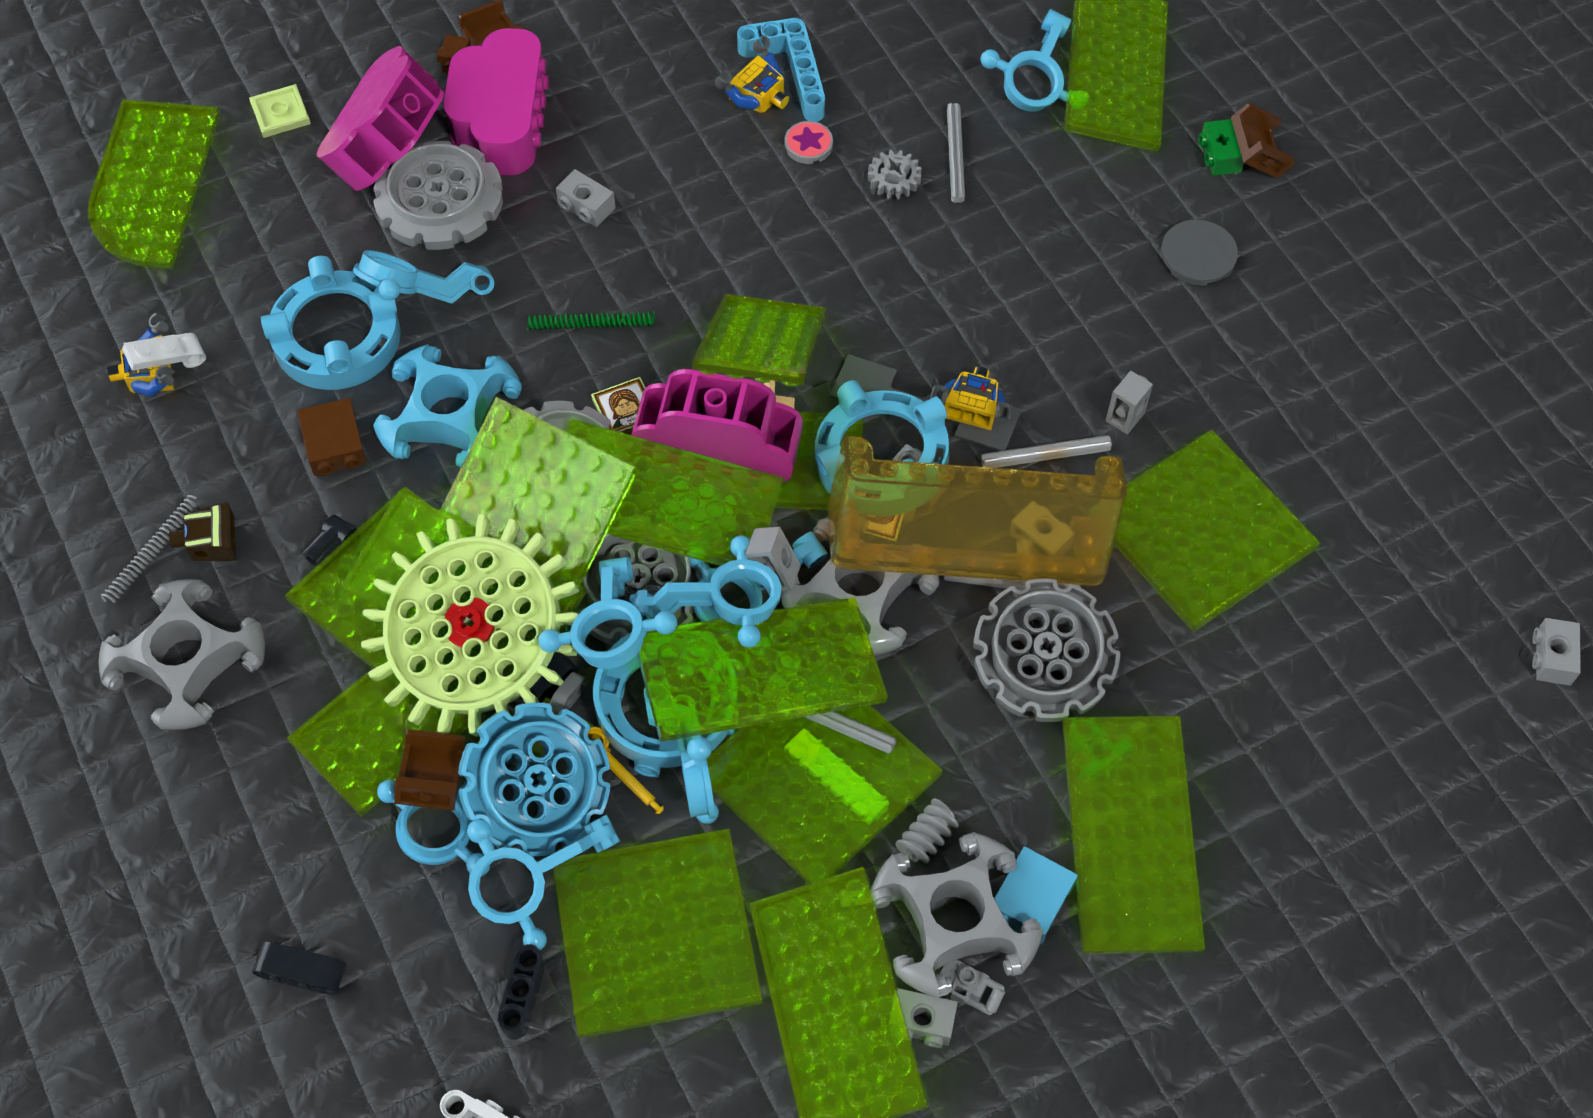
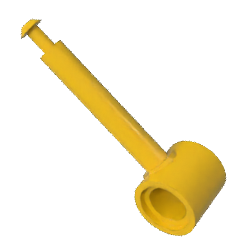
[587,727,664,814]

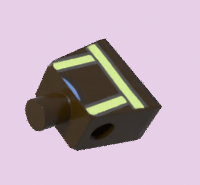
[169,502,237,561]

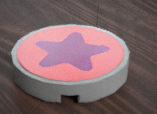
[784,121,833,164]

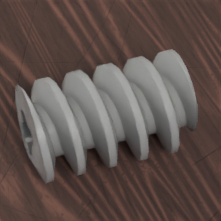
[895,798,959,864]

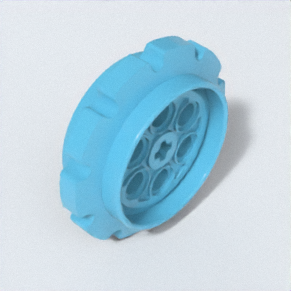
[458,703,610,856]

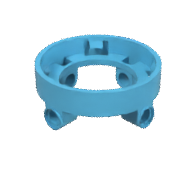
[261,256,401,390]
[815,380,949,515]
[593,625,739,777]

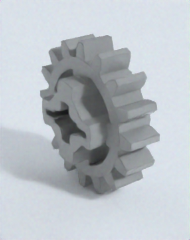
[868,150,922,199]

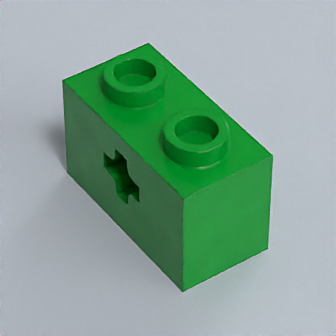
[1198,119,1244,176]

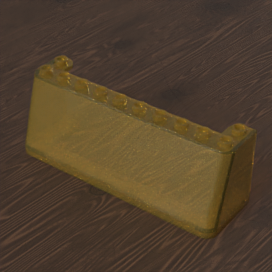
[828,436,1127,586]

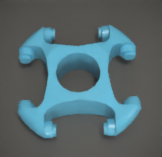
[373,344,522,471]

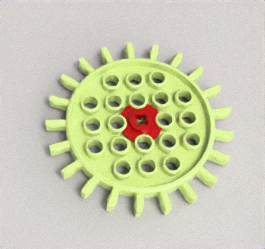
[361,514,579,737]

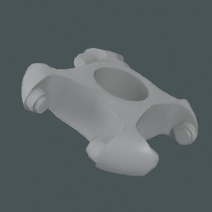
[780,511,939,657]
[98,579,265,730]
[870,832,1043,998]

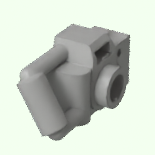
[940,960,1005,1015]

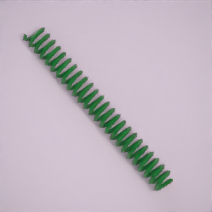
[527,311,655,330]

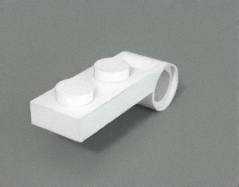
[122,333,206,370]
[440,1090,520,1118]

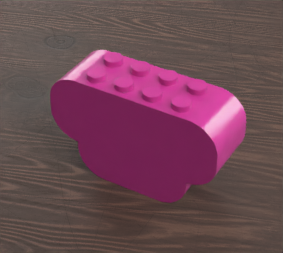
[444,28,549,175]
[317,46,444,191]
[630,369,803,483]

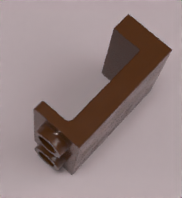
[458,0,525,46]
[1231,103,1295,178]
[297,397,367,476]
[394,729,465,811]

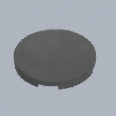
[1161,220,1238,286]

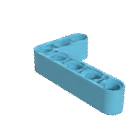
[737,18,825,122]

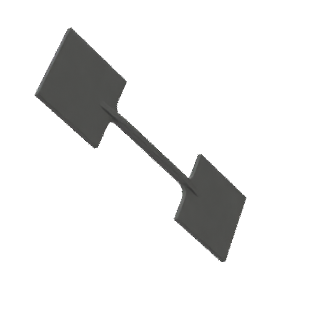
[830,354,1022,451]

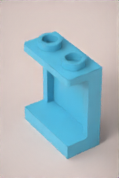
[994,846,1078,944]

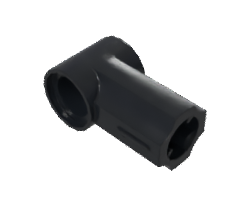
[302,515,359,569]

